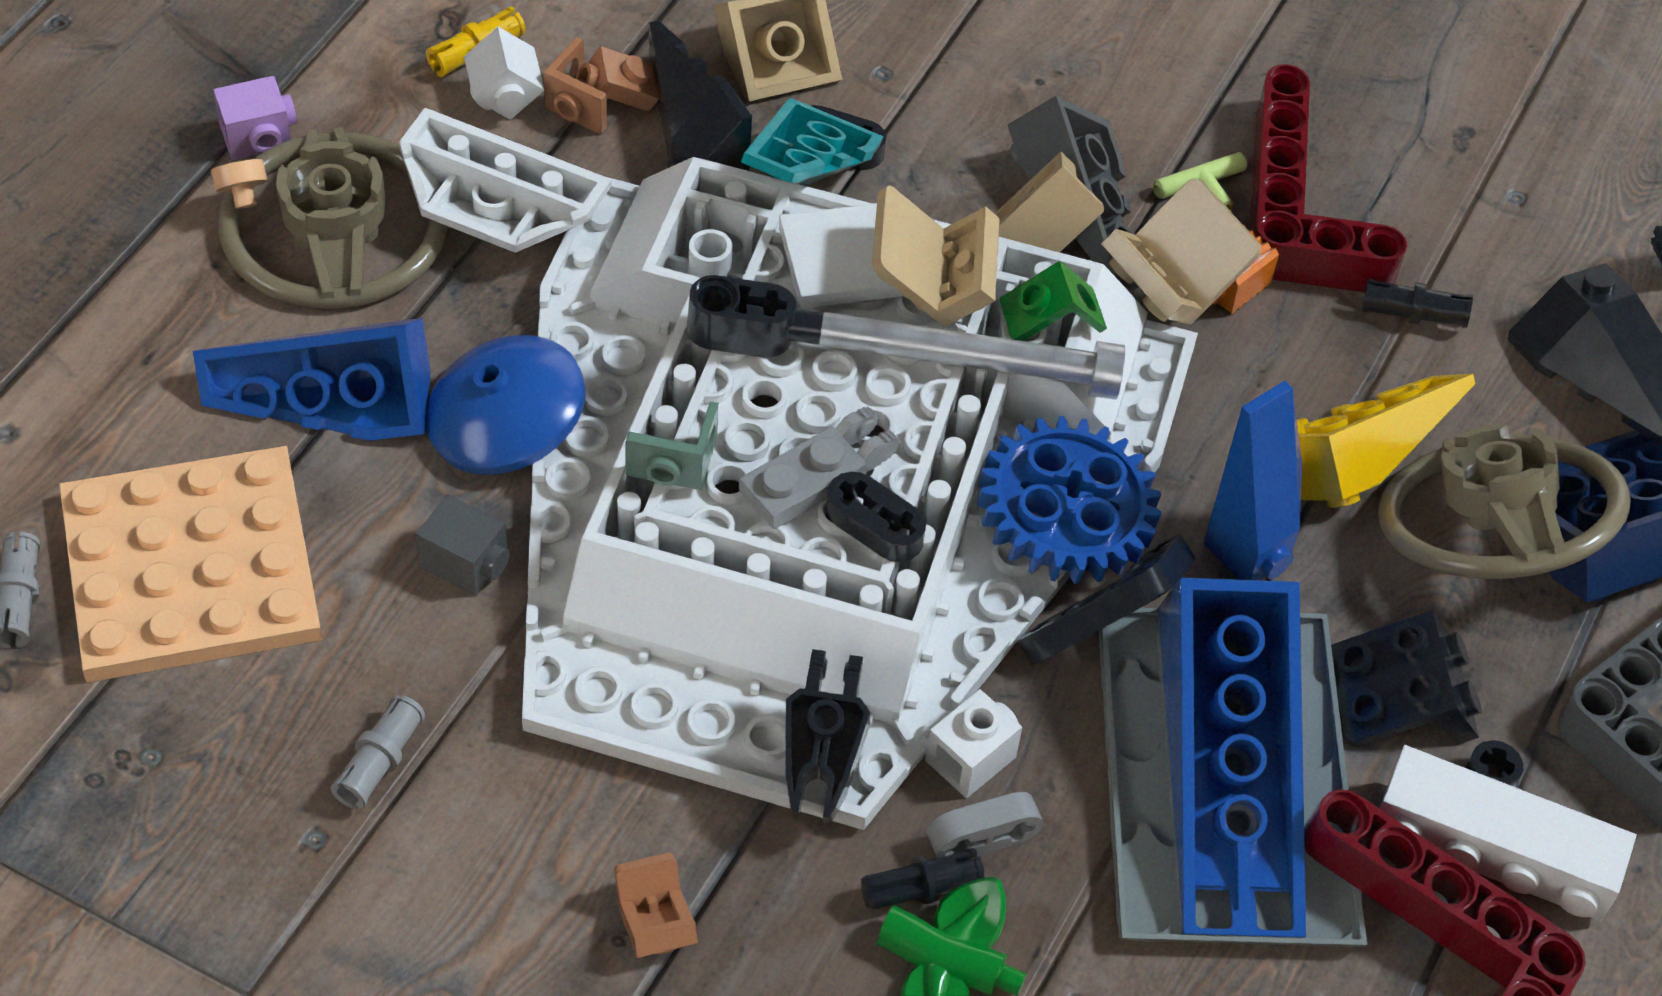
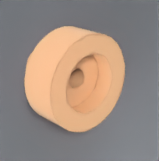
[211,159,268,209]

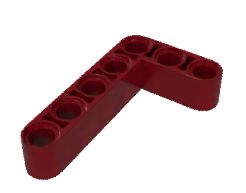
[1250,64,1407,292]
[1304,789,1586,996]

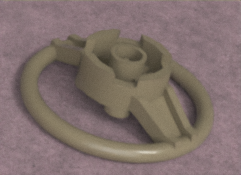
[218,127,449,309]
[1378,423,1631,579]

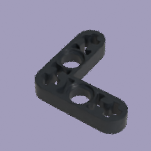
[1017,534,1196,665]

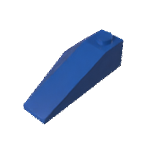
[193,318,431,441]
[1204,381,1302,580]

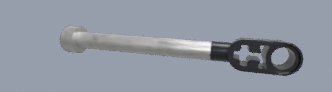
[687,275,1125,400]

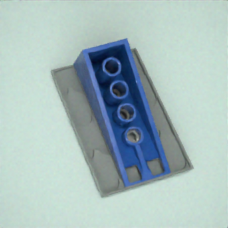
[1099,578,1367,947]

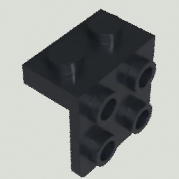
[1331,610,1482,746]

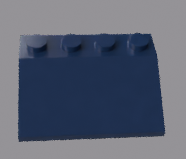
[1549,430,1662,603]

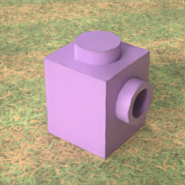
[213,76,297,160]

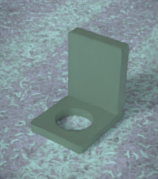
[625,401,719,490]

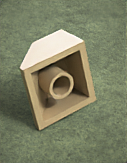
[713,0,842,102]

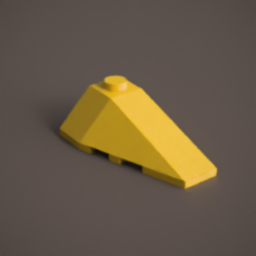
[1297,374,1476,508]

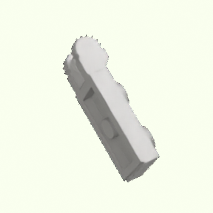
[739,406,901,529]

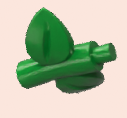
[877,877,1027,996]

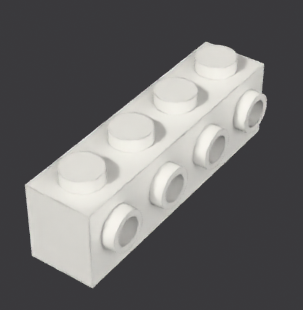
[1379,745,1637,922]

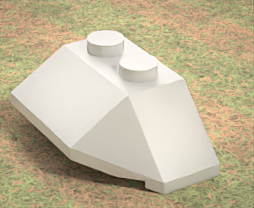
[399,108,611,253]

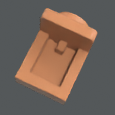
[576,46,659,111]
[614,852,698,958]

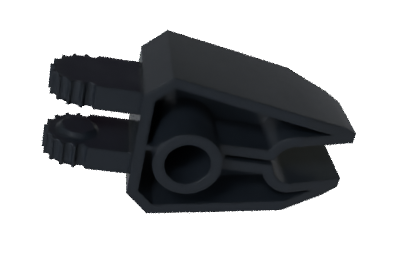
[785,649,870,824]

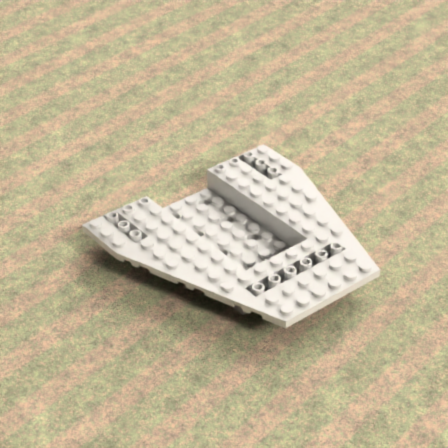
[522,157,1198,830]

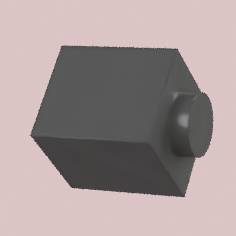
[415,494,510,596]

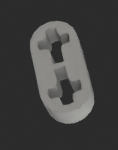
[926,792,1044,858]

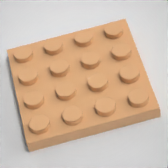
[59,445,322,683]

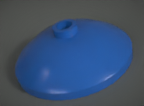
[426,335,586,475]

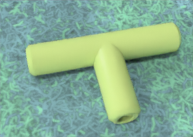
[1153,152,1247,211]

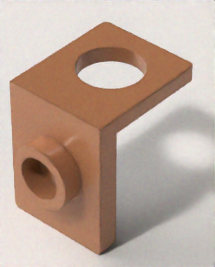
[543,37,607,134]

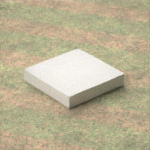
[779,203,904,309]

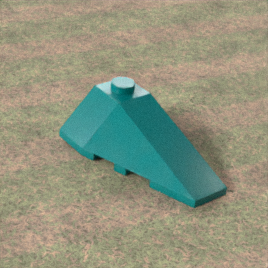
[741,97,884,186]

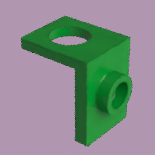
[999,261,1107,341]

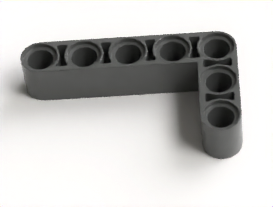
[1558,617,1662,827]

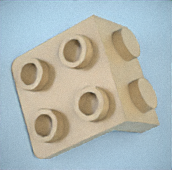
[1101,179,1261,325]
[872,185,999,327]

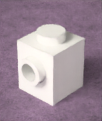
[464,26,545,120]
[925,689,1022,799]

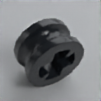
[1465,740,1524,787]

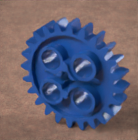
[977,416,1162,584]

